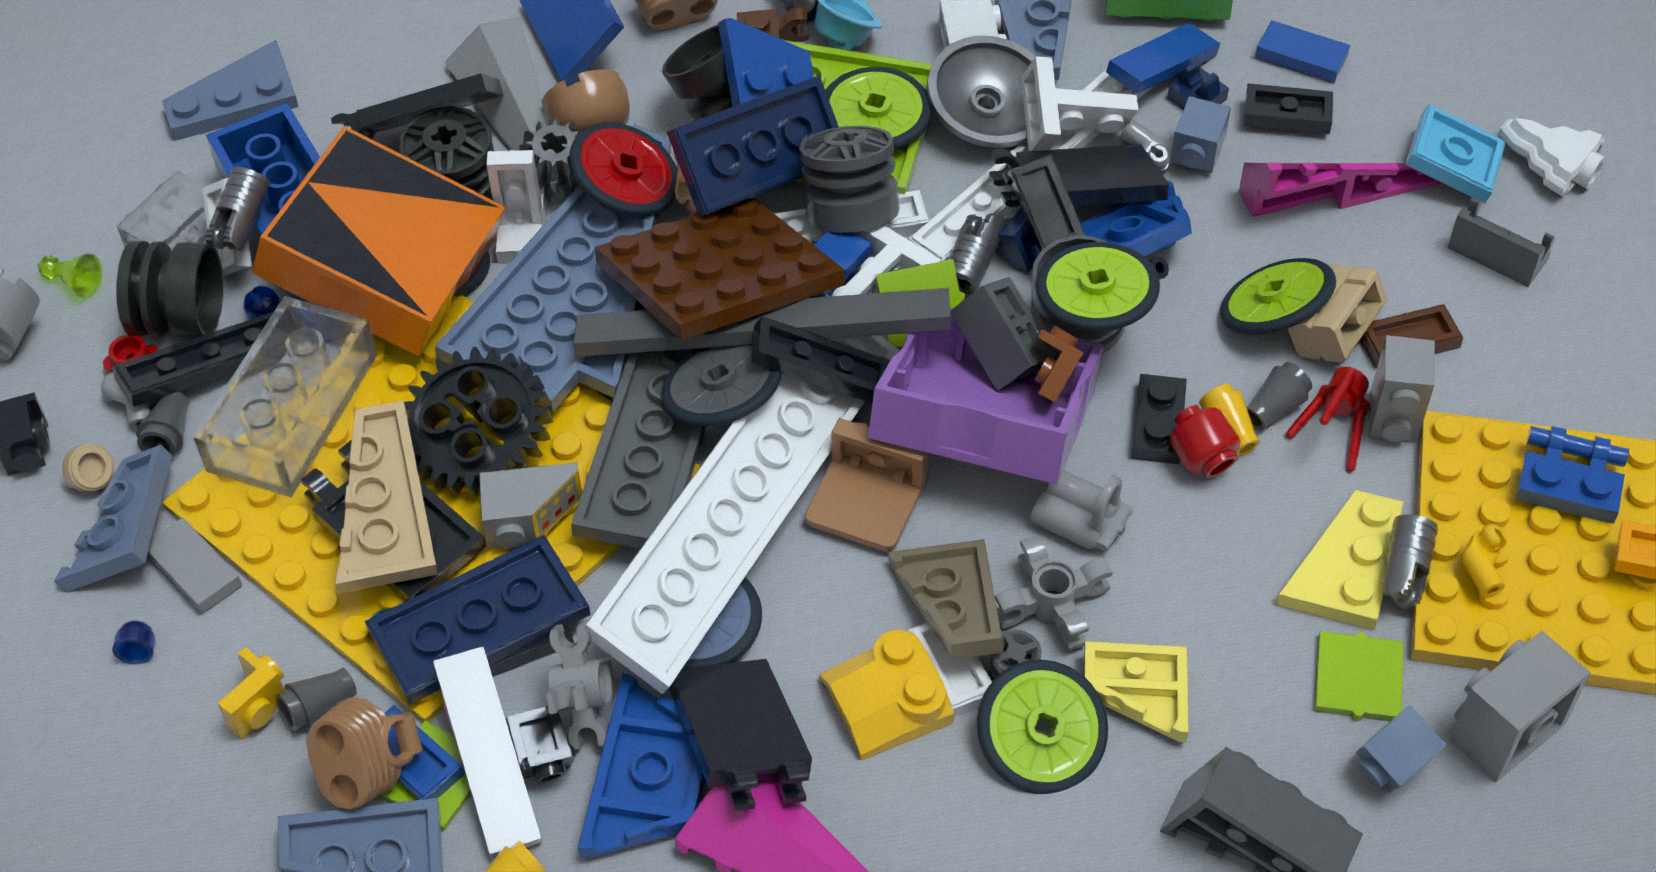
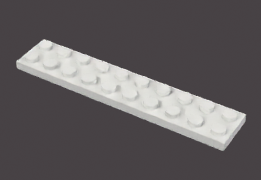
[585,294,900,694]

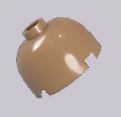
[541,69,630,131]

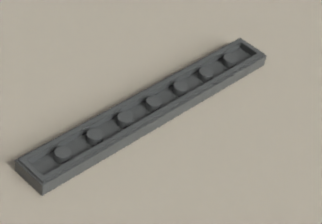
[573,288,952,357]

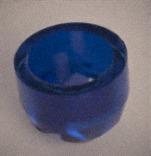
[243,286,282,320]
[112,620,156,664]

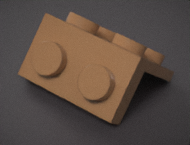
[805,418,929,552]

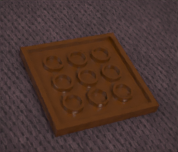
[595,198,845,341]

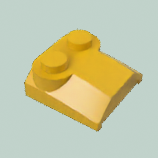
[819,630,954,760]

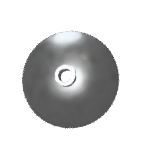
[927,36,1035,148]

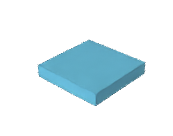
[1405,104,1506,203]

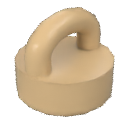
[62,444,114,492]

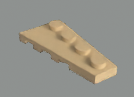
[335,400,438,594]

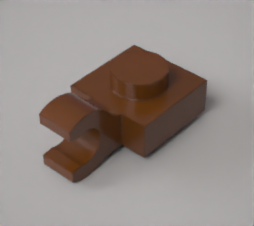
[737,7,809,42]

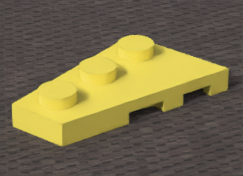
[1276,490,1404,630]

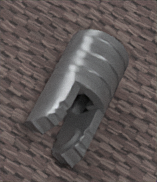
[205,166,271,251]
[947,213,1005,294]
[1382,514,1439,614]

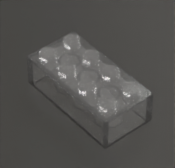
[193,296,377,498]

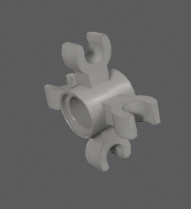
[995,535,1113,651]
[545,621,615,749]

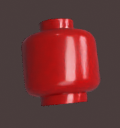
[1169,405,1241,478]

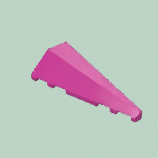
[1239,162,1443,217]
[675,779,869,872]

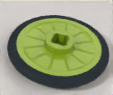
[825,67,932,149]
[1036,242,1160,331]
[1220,258,1336,335]
[977,660,1108,794]

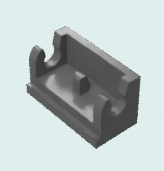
[1448,198,1555,287]
[950,277,1057,391]

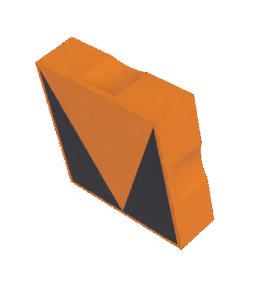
[252,126,506,356]

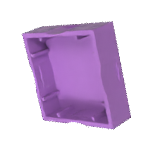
[868,309,1104,484]

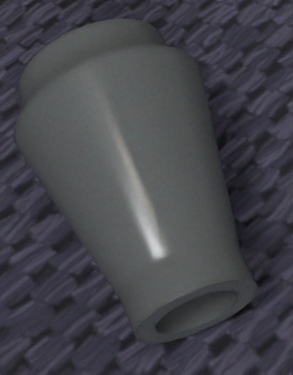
[1247,362,1312,429]
[136,392,189,455]
[275,668,357,731]

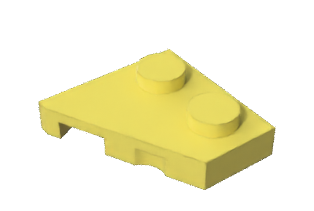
[1084,641,1189,742]

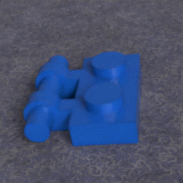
[1515,426,1629,524]

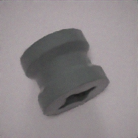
[989,630,1042,681]

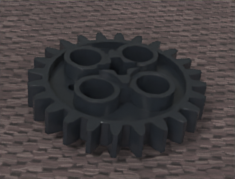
[404,347,553,497]

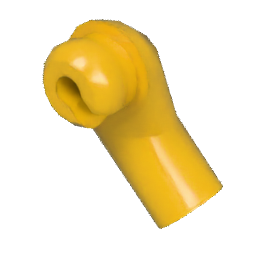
[1462,524,1507,598]

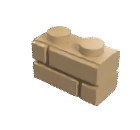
[1288,264,1387,363]

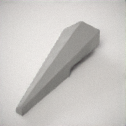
[445,17,566,205]

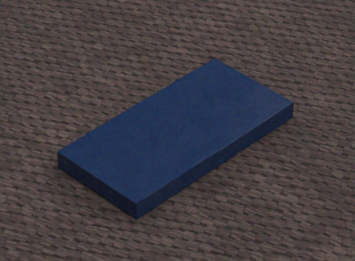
[667,75,839,217]
[364,535,591,705]

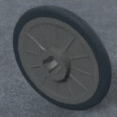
[661,344,782,427]

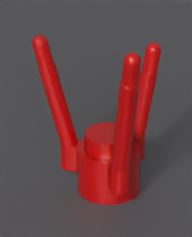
[1286,367,1370,472]

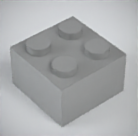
[1450,631,1591,782]

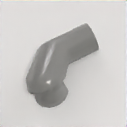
[1120,119,1170,172]
[101,373,151,428]

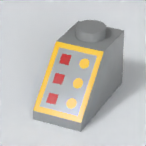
[480,462,582,549]

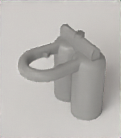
[1030,470,1133,551]

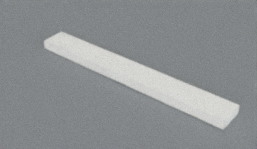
[908,50,1154,261]

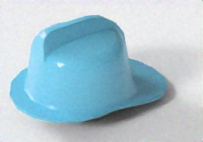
[814,0,883,51]

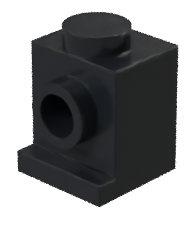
[0,392,50,476]

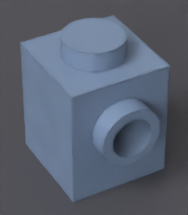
[1170,96,1231,173]
[1355,705,1447,792]

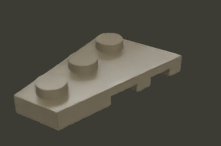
[887,539,1004,659]

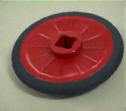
[569,123,677,216]

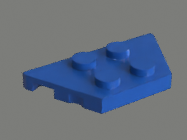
[718,18,814,107]
[1031,181,1192,260]
[578,673,705,859]

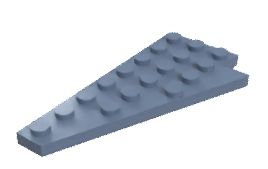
[434,124,671,413]

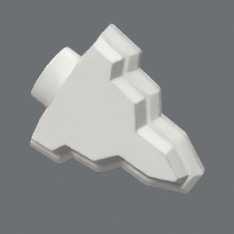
[1498,118,1606,197]

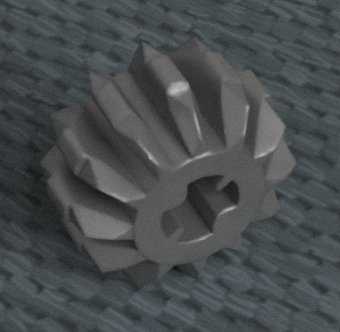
[518,117,581,194]

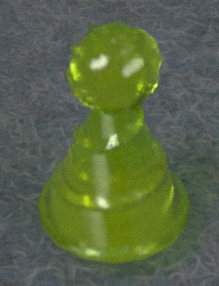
[37,253,103,298]

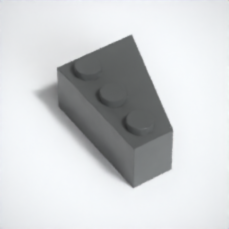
[1160,747,1363,872]

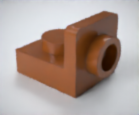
[1034,326,1084,403]

